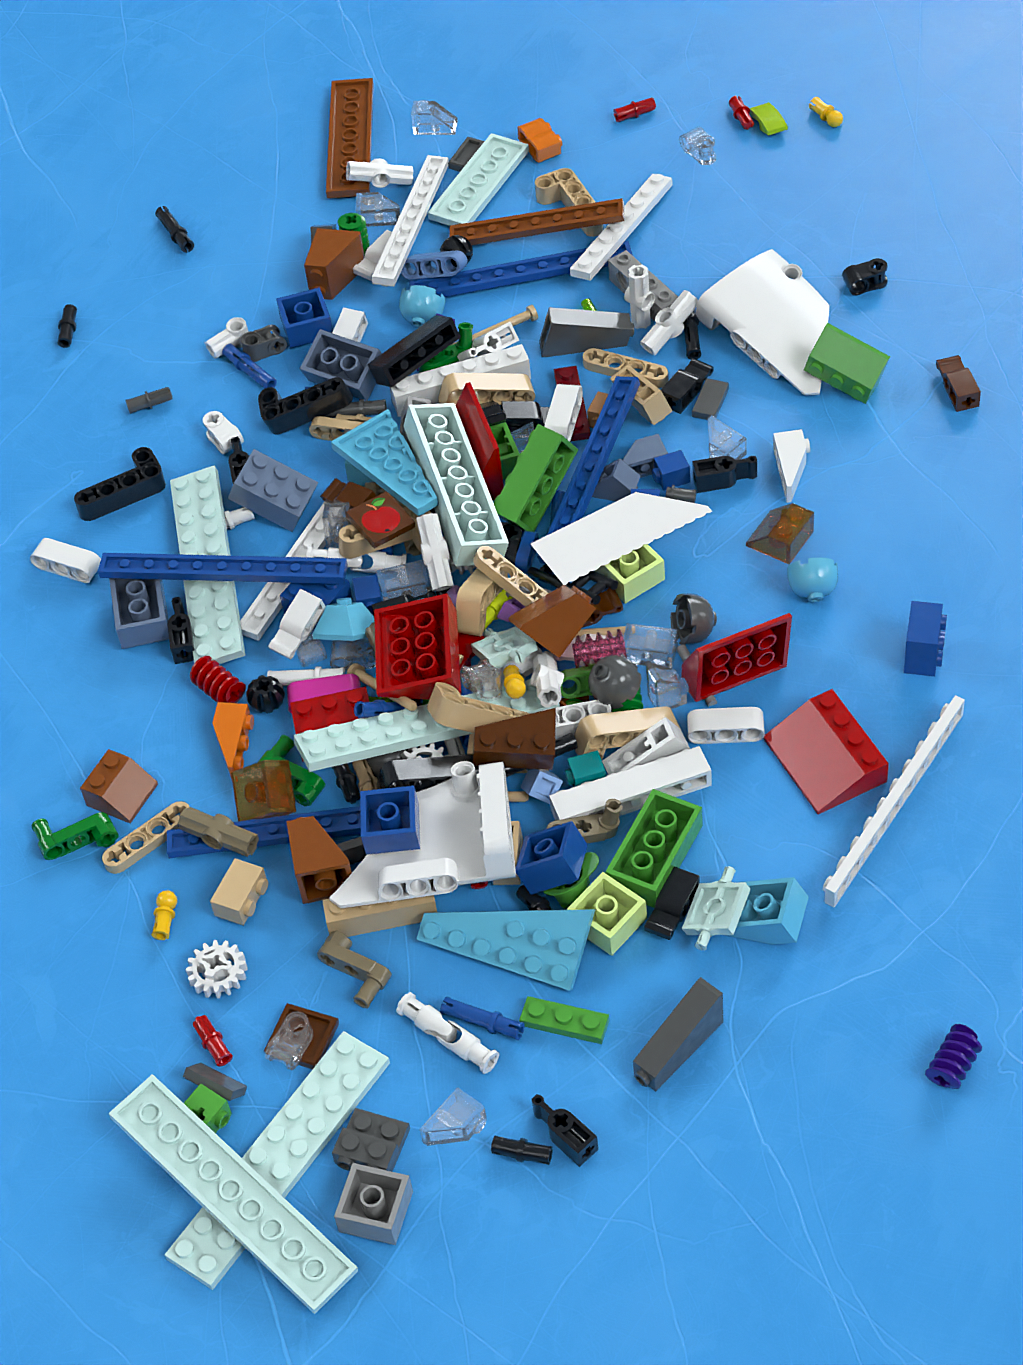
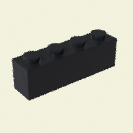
[367,315,461,387]

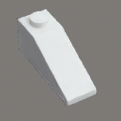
[773,429,810,503]
[602,717,690,775]

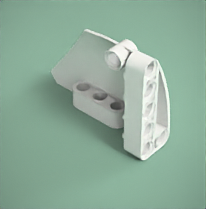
[695,249,829,395]
[329,761,516,908]

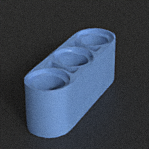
[401,251,467,279]

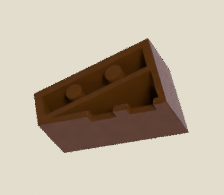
[472,708,556,770]

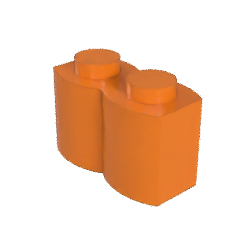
[517,118,563,163]

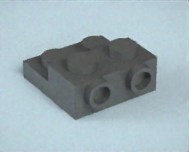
[332,1108,410,1172]

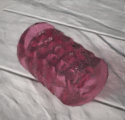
[572,629,627,669]

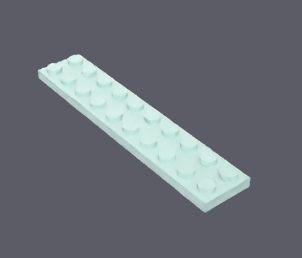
[170,465,245,664]
[294,679,560,772]
[165,1031,390,1290]
[109,1074,358,1314]

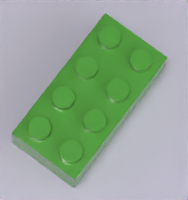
[494,424,578,532]
[605,789,703,908]

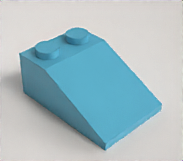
[727,877,809,944]

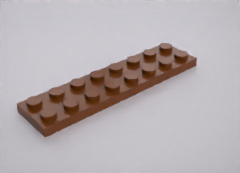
[326,78,374,198]

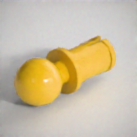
[809,97,843,128]
[503,665,526,699]
[151,890,177,940]

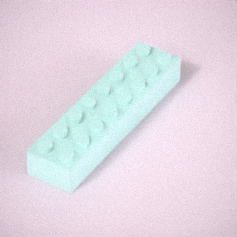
[403,403,509,566]

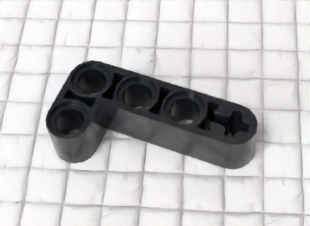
[258,377,353,435]
[74,447,166,521]
[376,755,479,792]

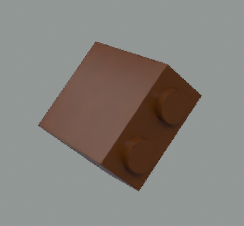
[304,228,365,300]
[508,585,596,658]
[286,816,352,904]

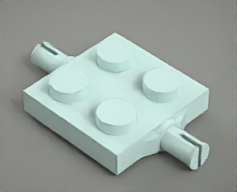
[471,626,538,668]
[682,866,750,951]

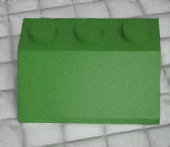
[804,323,890,404]

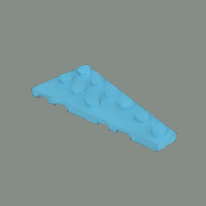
[331,409,438,516]
[417,909,596,991]

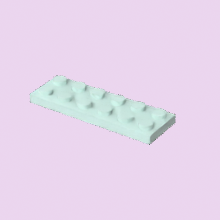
[428,133,529,226]

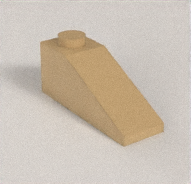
[610,365,672,425]

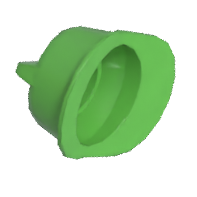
[543,852,599,909]

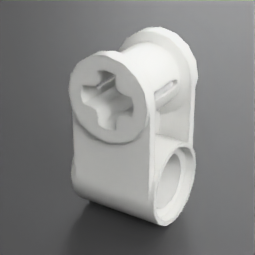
[203,411,244,454]

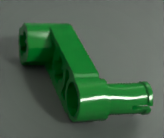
[418,322,474,373]
[257,735,325,806]
[31,812,119,860]

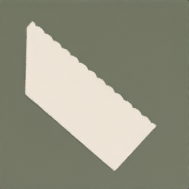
[531,492,713,585]

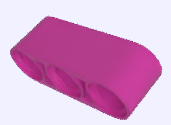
[287,674,361,713]

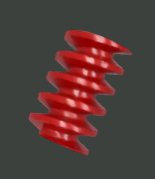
[190,656,246,703]

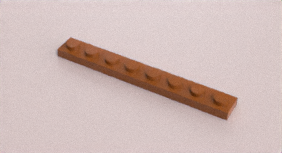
[449,198,624,245]

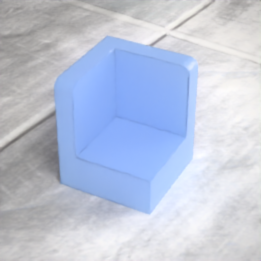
[521,769,563,804]

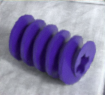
[925,1024,982,1089]

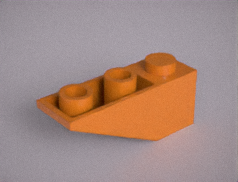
[212,702,254,782]

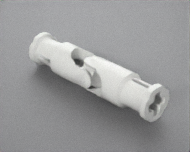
[307,546,407,576]
[396,992,499,1074]

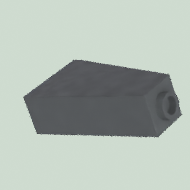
[539,307,634,357]
[633,977,723,1092]

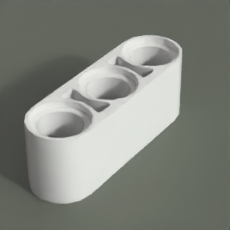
[544,384,583,442]
[30,538,101,583]
[543,700,611,739]
[687,707,765,744]

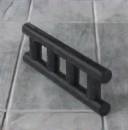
[528,564,618,605]

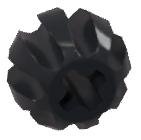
[440,235,473,267]
[246,675,285,713]

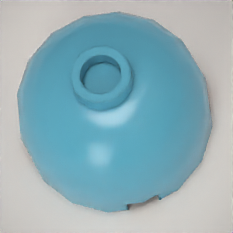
[399,285,446,328]
[787,558,838,602]

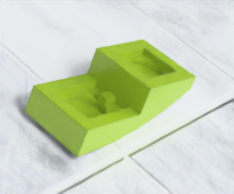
[749,102,788,135]

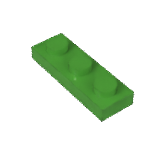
[519,996,609,1044]

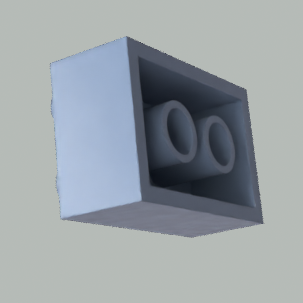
[300,329,382,401]
[228,449,318,532]
[109,578,169,649]

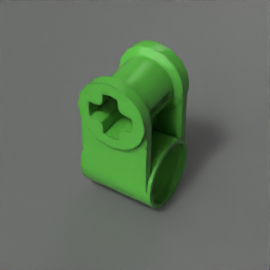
[560,663,596,699]

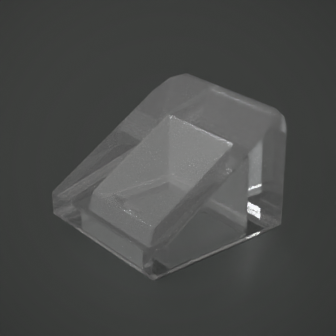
[511,422,534,452]

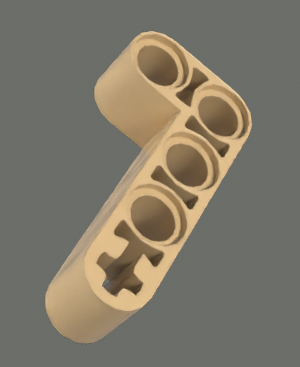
[535,168,603,237]
[438,373,535,406]
[339,507,431,559]
[456,565,508,637]
[427,682,529,733]
[574,706,681,760]

